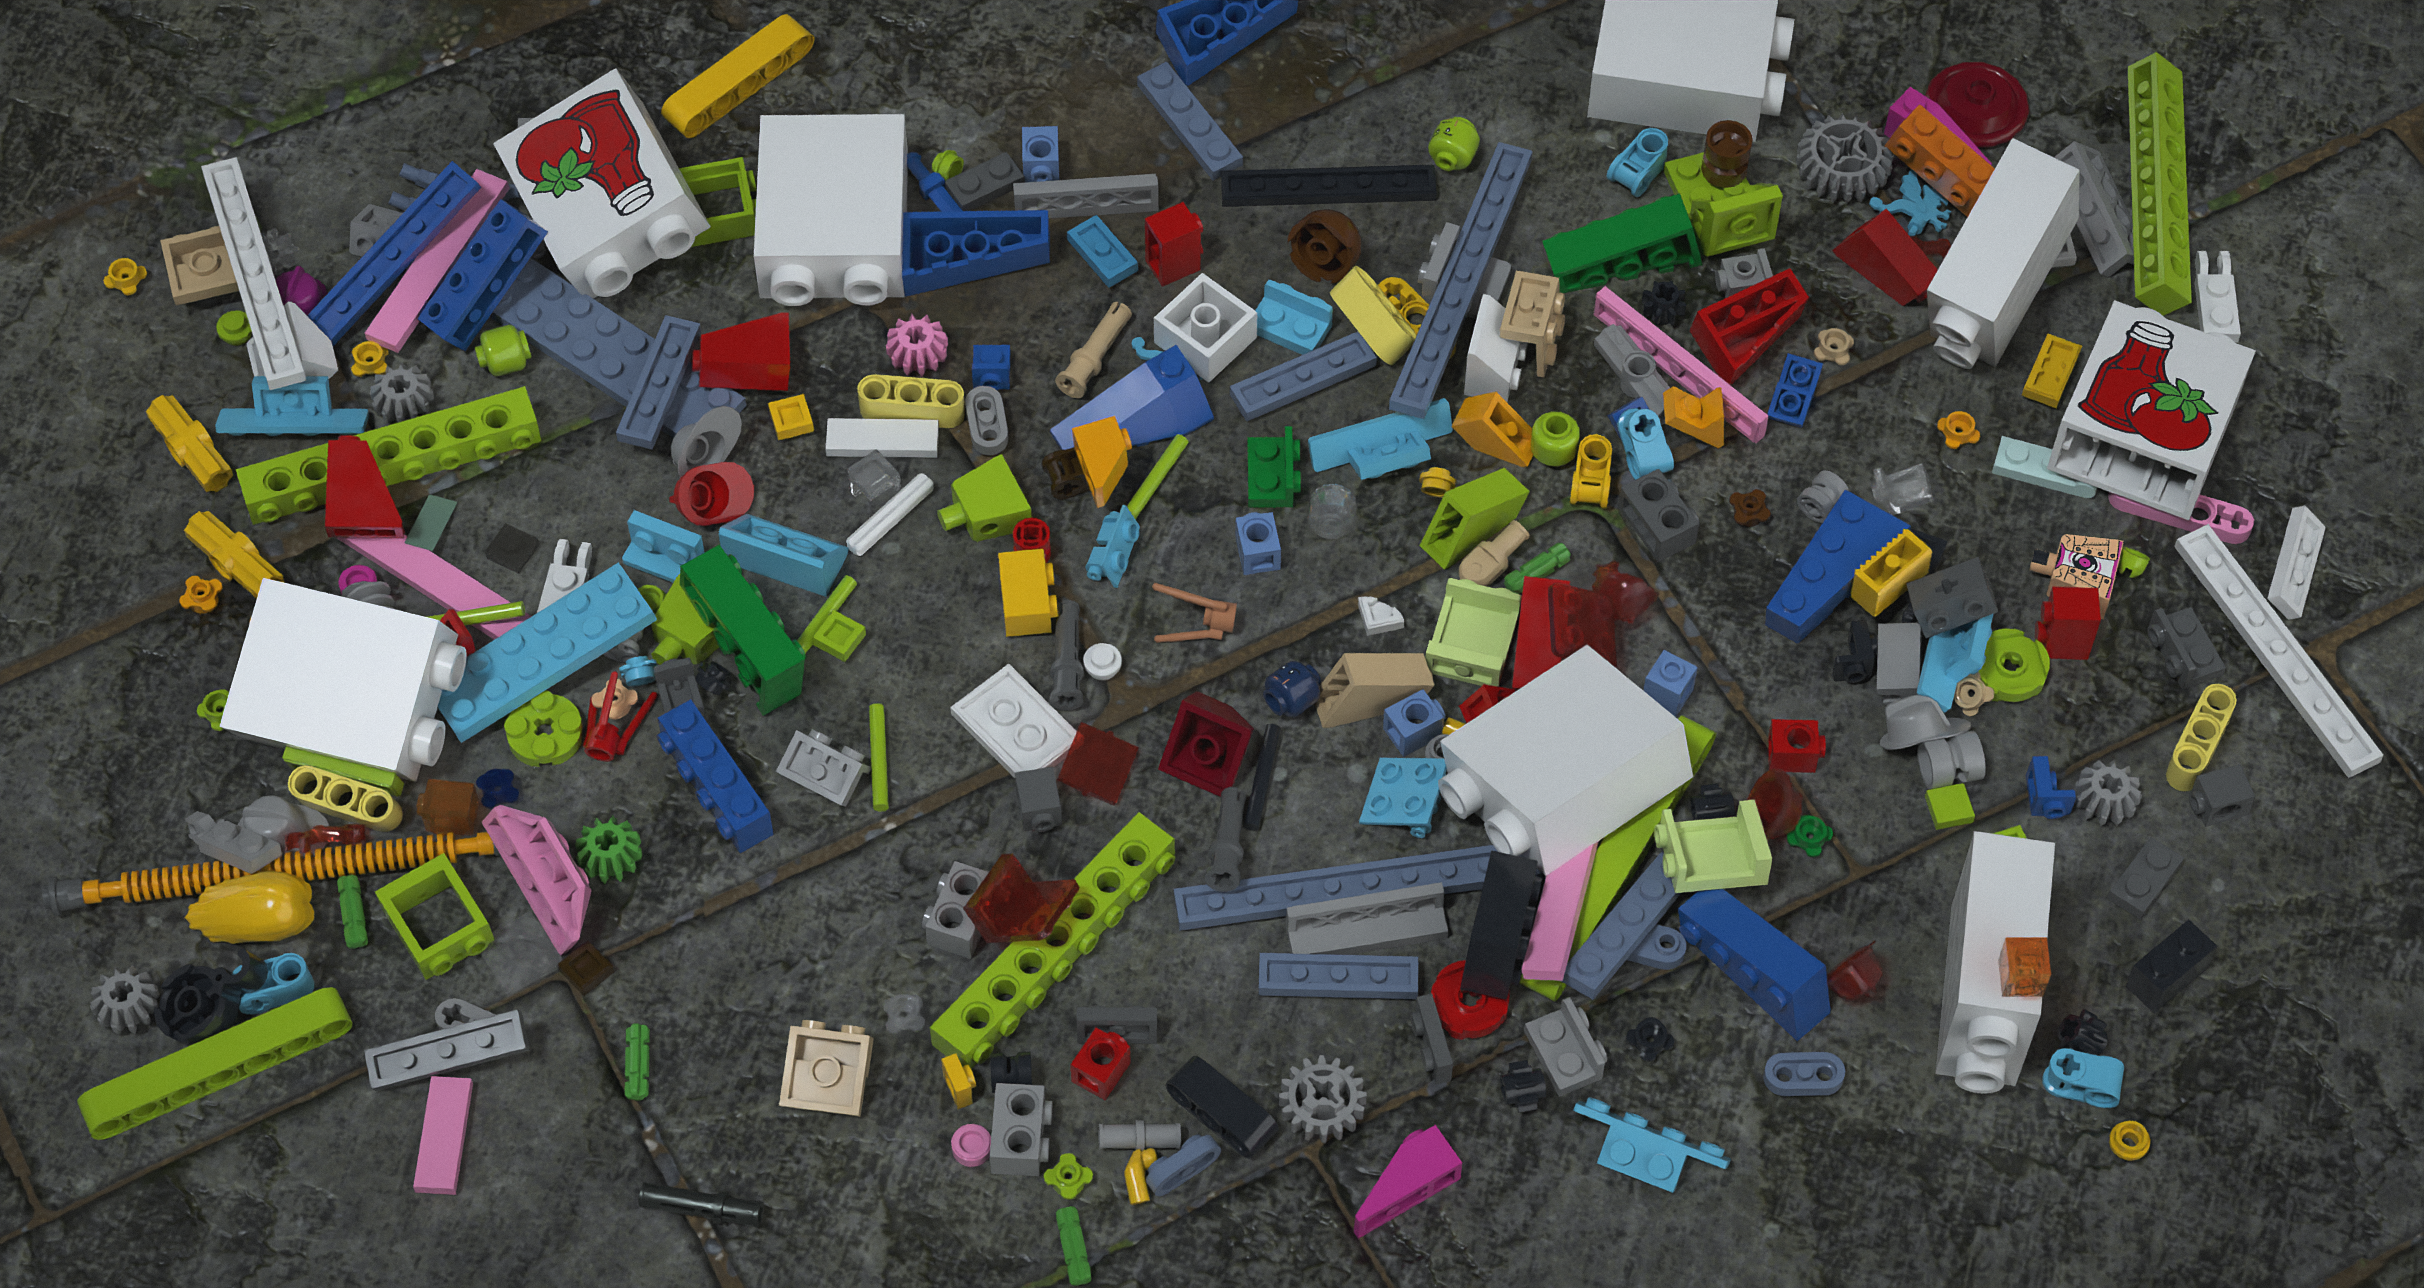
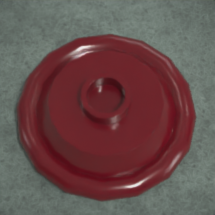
[1924,62,2030,148]

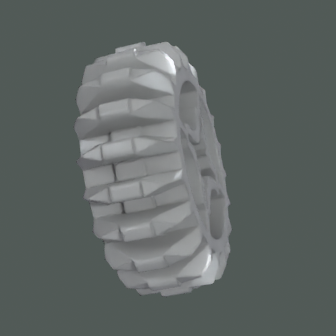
[1796,113,1893,204]

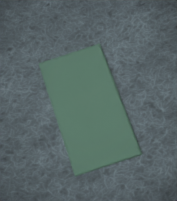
[405,494,458,551]

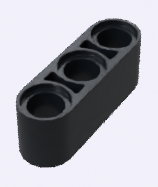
[1165,1056,1279,1159]

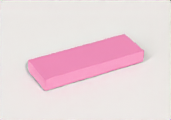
[413,1076,473,1195]

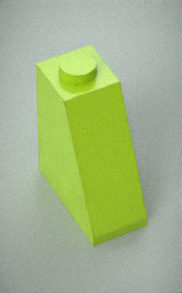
[1419,467,1530,570]

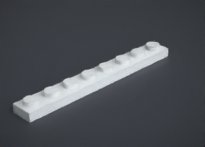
[201,157,306,390]
[2175,524,2383,778]

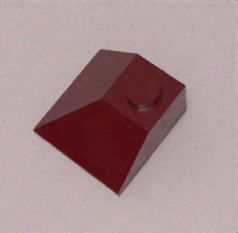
[1158,691,1254,797]

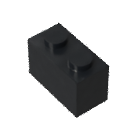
[2125,919,2218,1014]

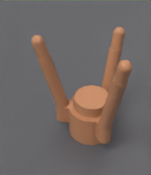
[1152,583,1237,643]

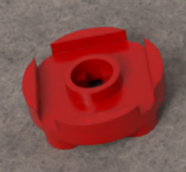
[1431,960,1510,1040]

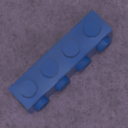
[418,199,548,351]
[656,699,774,853]

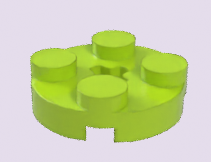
[1978,629,2050,702]
[504,690,583,767]

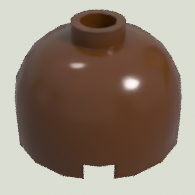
[1288,209,1361,283]

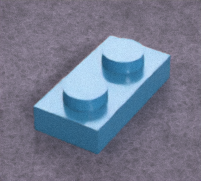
[1067,215,1138,288]

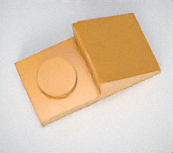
[1663,386,1724,449]

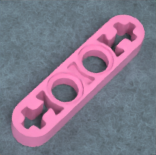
[2108,492,2254,544]

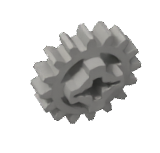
[1279,1055,1367,1143]

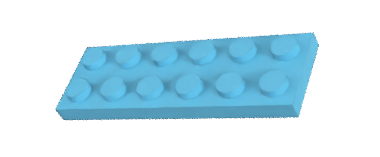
[438,562,657,743]

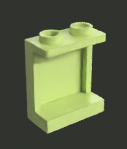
[1425,578,1522,687]
[1654,800,1772,893]

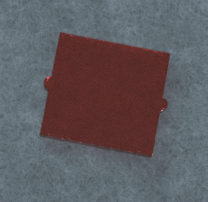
[1057,722,1139,806]

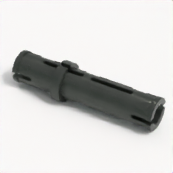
[638,1181,764,1228]

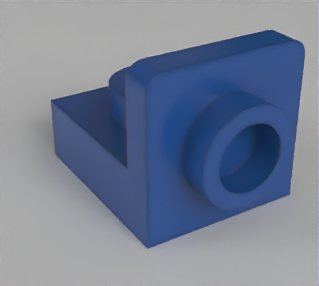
[972,345,1011,390]
[2025,756,2076,819]

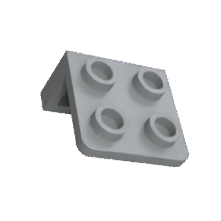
[1418,222,1511,319]

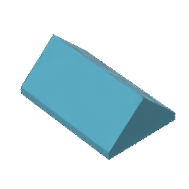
[718,514,849,597]

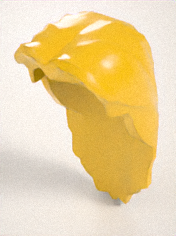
[184,871,314,944]

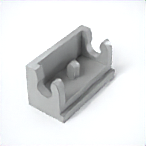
[1877,623,1923,705]

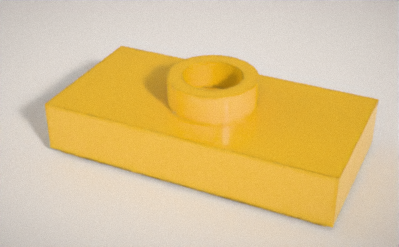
[2022,334,2082,408]

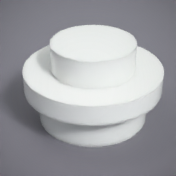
[1083,643,1122,680]

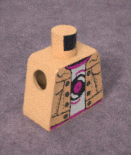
[2029,534,2124,619]

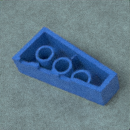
[1156,0,1298,86]
[902,210,1050,297]
[1765,490,1911,644]
[1678,889,1831,1041]

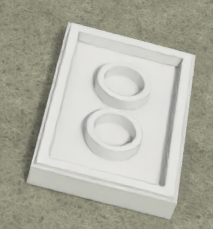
[950,664,1084,778]

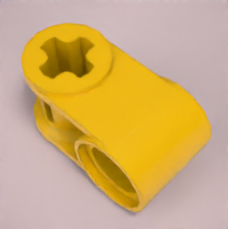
[1570,434,1612,509]

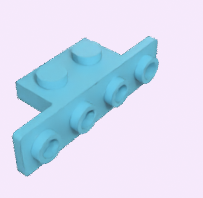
[215,376,369,436]
[1308,398,1453,480]
[1917,614,1993,713]
[1573,1097,1731,1193]

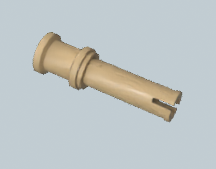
[1055,302,1132,398]

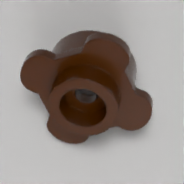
[1729,489,1771,527]

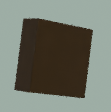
[557,940,614,996]

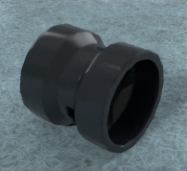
[990,1051,1032,1093]

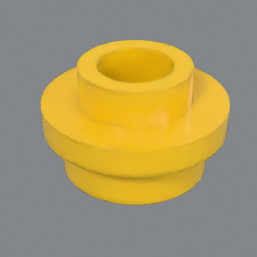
[1419,467,1457,498]
[2109,1121,2150,1161]

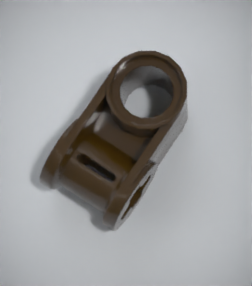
[1041,447,1090,499]

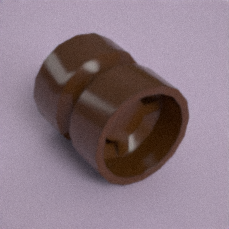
[1701,120,1753,188]

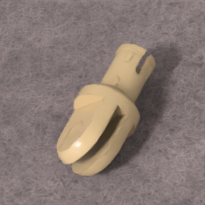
[1459,520,1530,587]

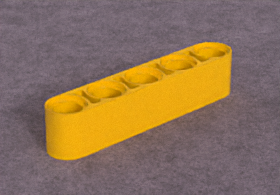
[661,14,814,138]

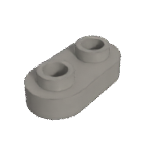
[965,386,1008,455]

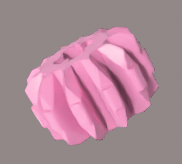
[886,314,948,377]

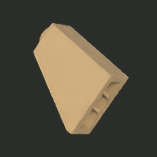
[1315,653,1434,728]

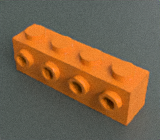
[1885,104,1995,217]

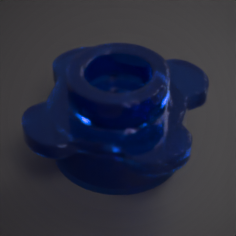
[476,769,519,809]

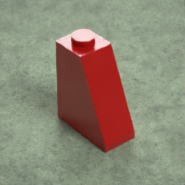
[1832,208,1938,306]
[692,312,790,391]
[325,435,405,538]

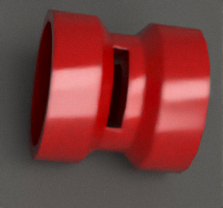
[1013,518,1051,563]

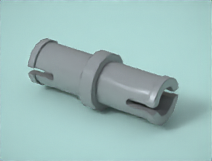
[1098,1120,1181,1151]

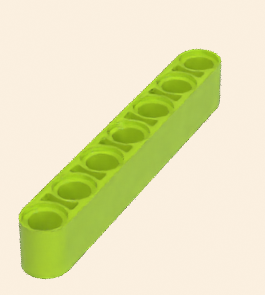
[77,987,353,1140]

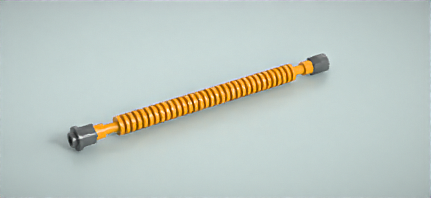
[42,832,501,916]

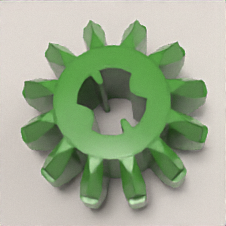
[575,815,642,884]

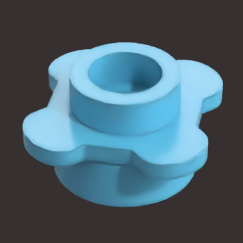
[619,656,658,686]

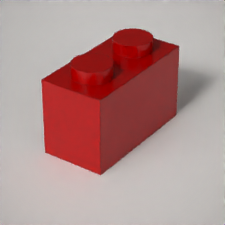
[1145,202,1203,287]
[2035,586,2101,660]

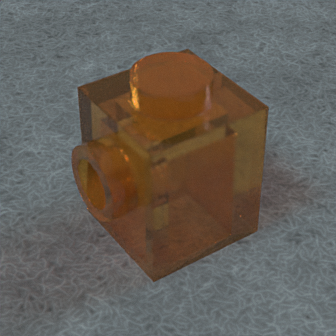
[417,779,479,836]
[1998,937,2051,997]

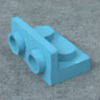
[1255,280,1333,355]
[622,510,705,583]

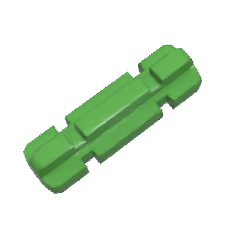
[1504,543,1571,594]
[337,874,368,949]
[625,1023,650,1101]
[1056,1206,1092,1286]

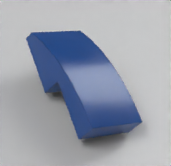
[1767,353,1823,428]

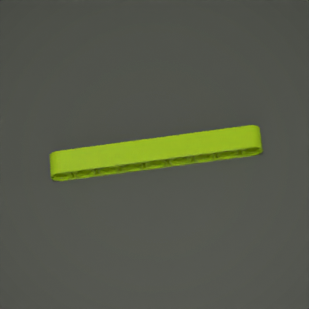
[1519,715,1717,1002]

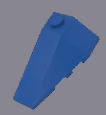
[1050,345,1214,450]

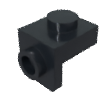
[1832,620,1878,683]

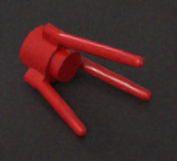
[583,671,658,762]

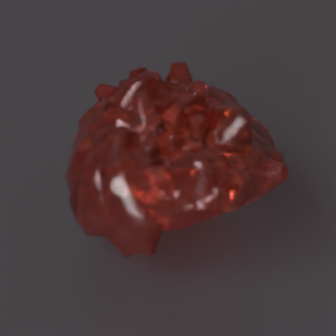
[1591,560,1659,624]

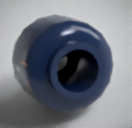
[1263,660,1321,718]

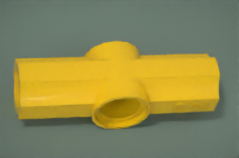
[146,395,233,492]
[184,511,285,598]

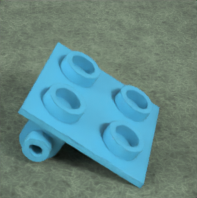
[1359,758,1447,838]

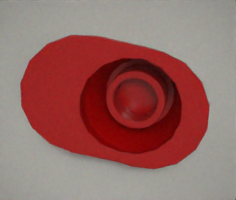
[669,462,754,526]

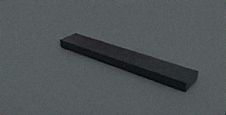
[1221,165,1437,207]

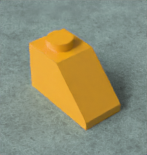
[1451,391,1533,467]
[1072,416,1132,508]

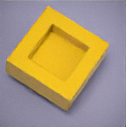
[768,394,814,441]
[941,1053,977,1109]

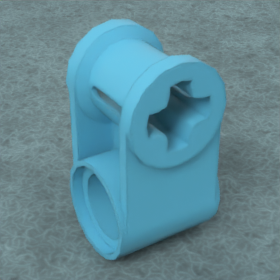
[1606,128,1668,198]
[1617,408,1674,480]
[233,953,315,1014]
[2042,1048,2124,1108]

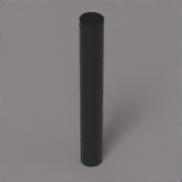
[1244,724,1281,831]

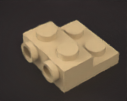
[160,226,239,306]
[779,1020,874,1117]

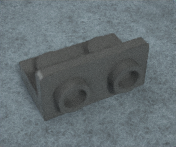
[2147,607,2226,689]

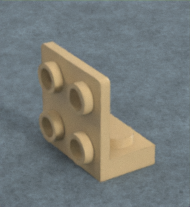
[1500,270,1565,377]

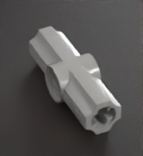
[1594,324,1670,425]

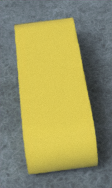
[1330,266,1417,365]
[857,374,965,428]
[2166,684,2237,791]
[288,765,403,832]

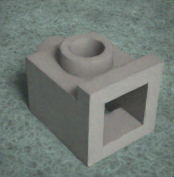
[1715,249,1773,298]

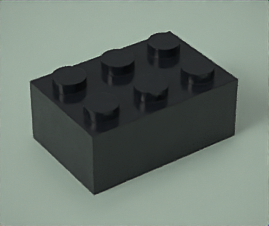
[1460,850,1542,1000]

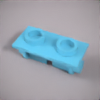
[1085,505,1140,588]

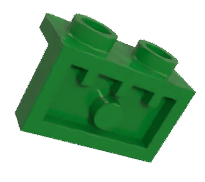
[1247,426,1301,508]

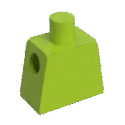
[937,454,1031,542]
[651,574,719,665]

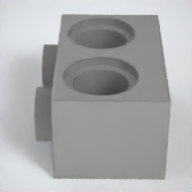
[922,861,1000,959]
[990,1083,1053,1176]

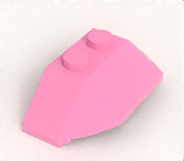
[482,805,592,956]

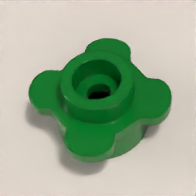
[1787,815,1833,857]

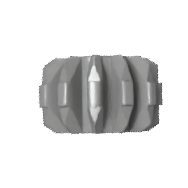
[370,362,434,424]
[2074,759,2142,826]
[90,965,160,1035]

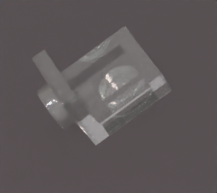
[1871,463,1934,515]

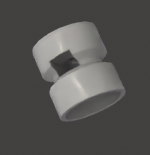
[1917,730,1986,789]

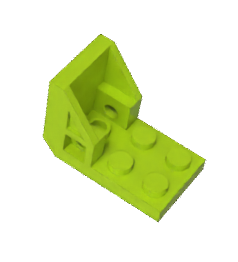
[1663,152,1783,257]

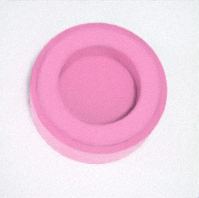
[951,1124,991,1167]

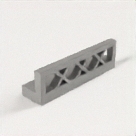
[2054,141,2134,277]
[1013,174,1159,218]
[1286,882,1448,955]

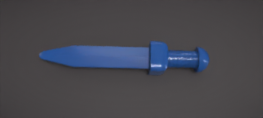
[907,152,962,212]

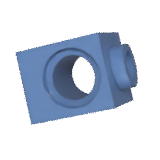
[1022,126,1059,183]
[1235,512,1281,575]
[1643,650,1698,717]
[1383,689,1445,757]

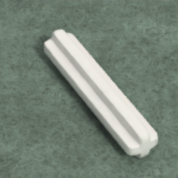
[846,473,934,556]

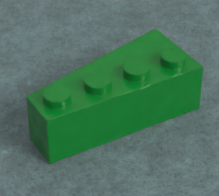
[1542,193,1703,293]
[680,545,806,716]

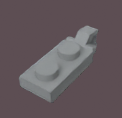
[185,811,282,874]

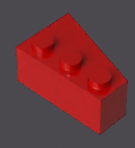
[1690,268,1809,385]
[1512,576,1576,691]

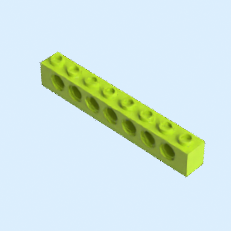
[2128,52,2192,316]
[236,386,541,525]
[930,812,1176,1069]

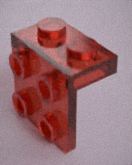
[1548,583,1617,668]
[963,853,1080,943]

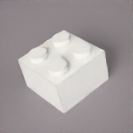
[1154,273,1257,383]

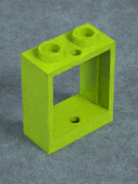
[679,157,757,247]
[375,853,495,980]

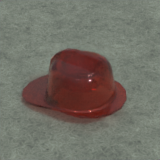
[1736,769,1803,842]
[1827,940,1884,1002]

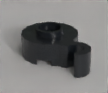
[154,949,268,1046]

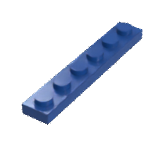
[307,161,481,346]

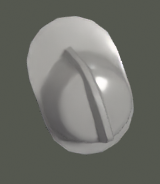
[671,406,742,478]
[1880,695,1971,750]
[238,795,330,859]

